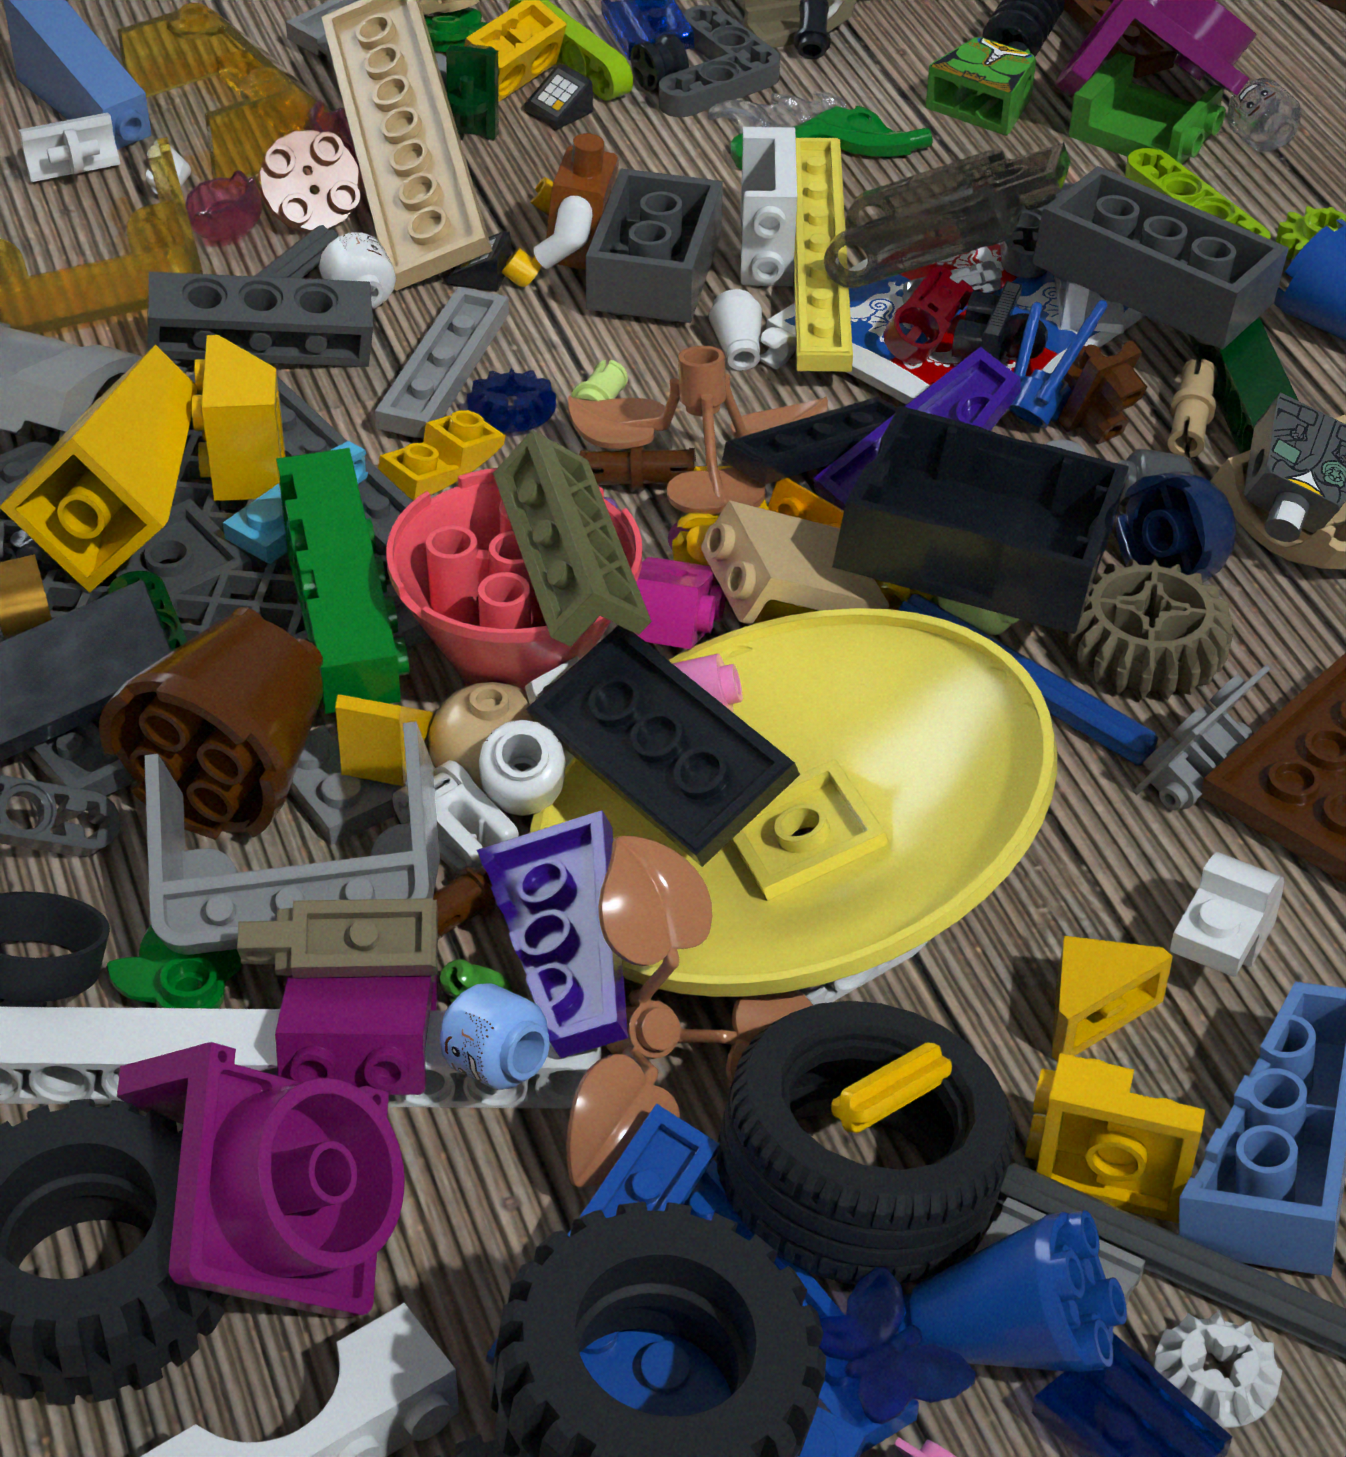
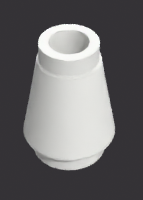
[709,289,762,371]

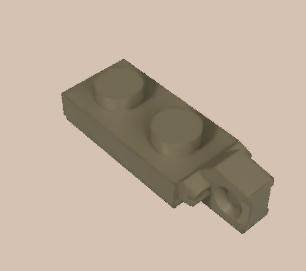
[237,898,438,978]

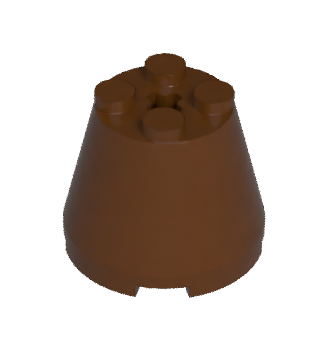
[99,607,323,840]

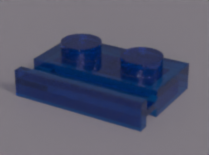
[601,0,694,60]
[1031,1333,1233,1457]

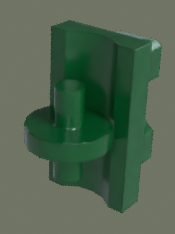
[446,44,499,140]

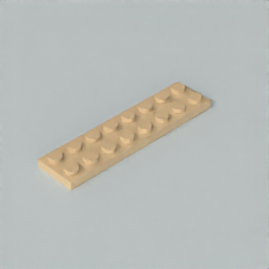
[321,0,492,291]

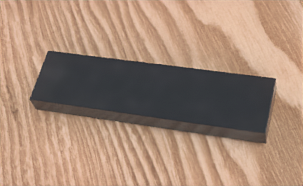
[722,397,898,485]

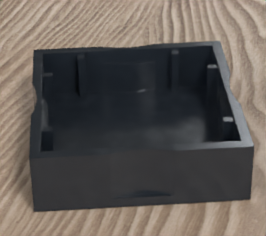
[832,405,1129,634]

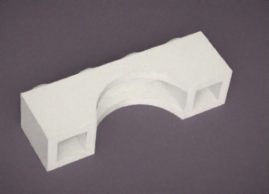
[140,1303,459,1457]

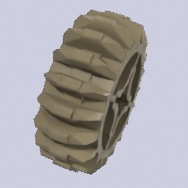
[1067,558,1234,700]

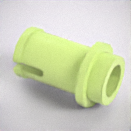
[571,360,628,401]

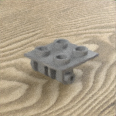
[1133,664,1270,810]

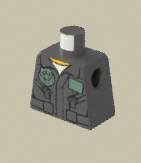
[1244,392,1346,542]

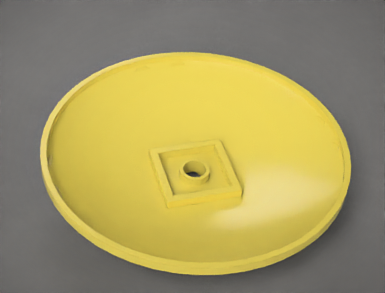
[530,608,1057,997]

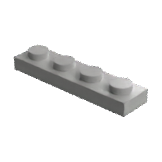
[375,286,509,439]

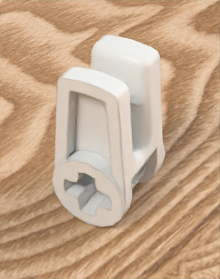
[392,760,519,873]

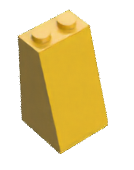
[0,344,198,593]

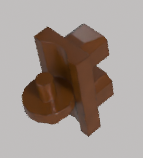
[1058,340,1147,444]

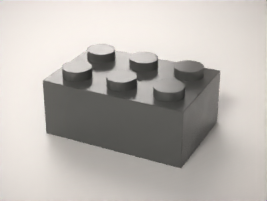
[586,168,723,323]

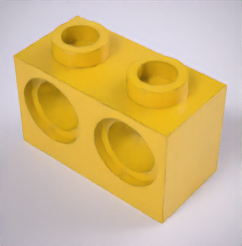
[464,0,567,102]

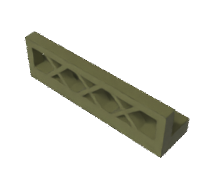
[493,430,652,647]

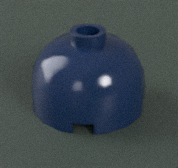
[1116,472,1236,583]

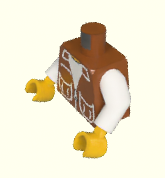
[502,133,619,287]

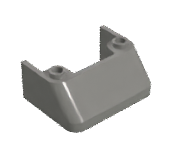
[144,721,440,955]

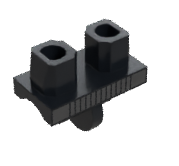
[951,281,1048,362]

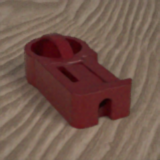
[883,264,974,364]

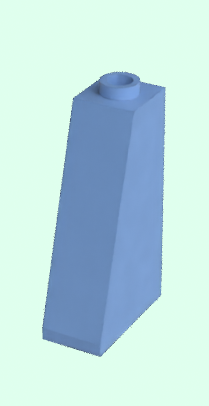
[3,0,152,150]

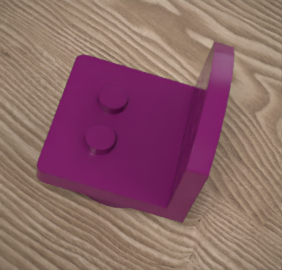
[1054,0,1257,97]
[117,1042,405,1318]

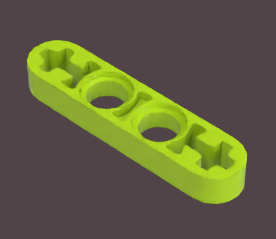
[508,0,633,101]
[1125,148,1271,240]

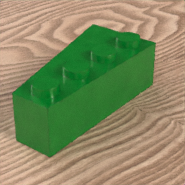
[276,448,410,714]

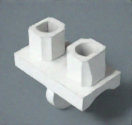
[18,112,120,182]

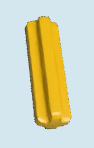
[831,1043,952,1133]

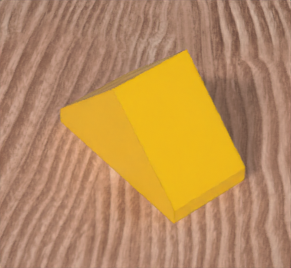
[335,694,434,786]
[1051,936,1173,1062]

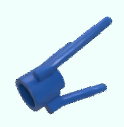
[1009,300,1108,428]

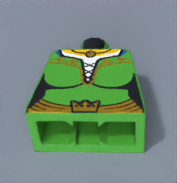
[926,37,1036,136]

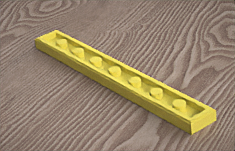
[794,138,853,372]

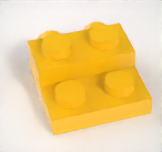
[1025,1053,1206,1223]

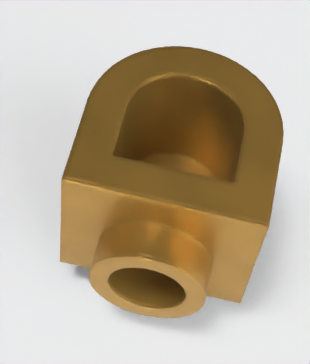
[0,554,52,639]

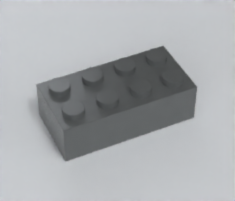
[1032,166,1289,350]

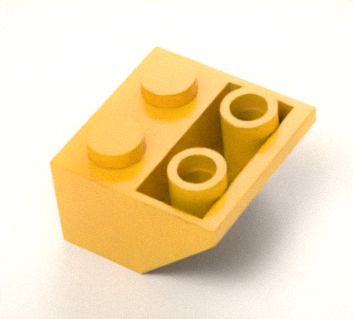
[192,335,286,501]

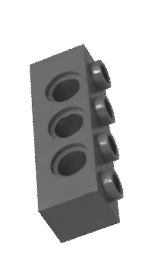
[147,272,373,367]

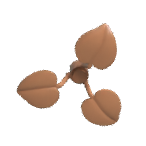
[568,346,828,515]
[566,836,813,1187]

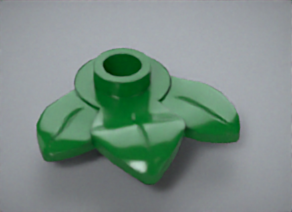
[424,7,488,52]
[107,925,243,1009]

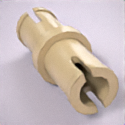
[1168,359,1218,458]

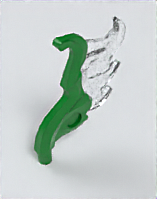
[708,91,933,169]

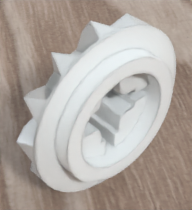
[1153,1310,1282,1428]

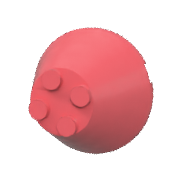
[386,468,642,691]

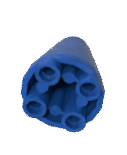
[896,1210,1127,1373]

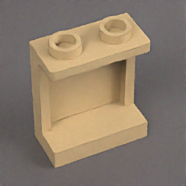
[701,500,890,624]

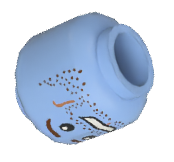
[440,983,550,1090]

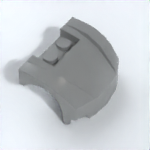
[0,322,142,440]

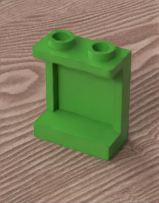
[1069,51,1226,165]

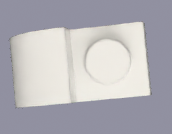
[1170,852,1284,977]

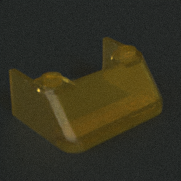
[117,3,340,188]
[0,137,203,335]

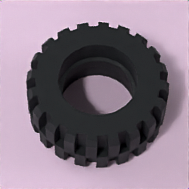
[0,1099,230,1404]
[490,1202,826,1457]

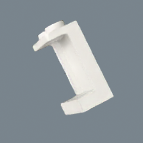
[740,127,797,286]

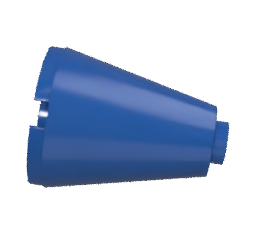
[1273,219,1346,341]

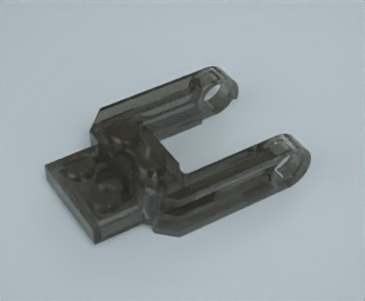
[824,142,1071,288]

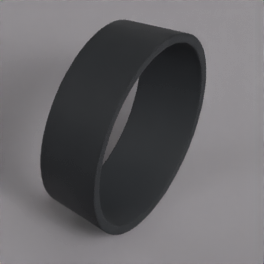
[0,891,110,1002]

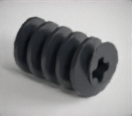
[982,0,1065,57]

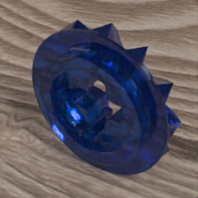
[467,368,556,433]

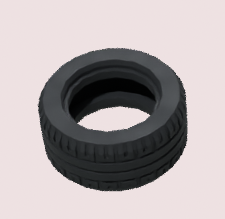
[716,1000,1016,1286]

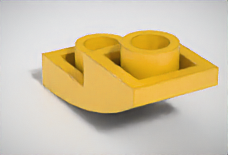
[378,410,506,501]

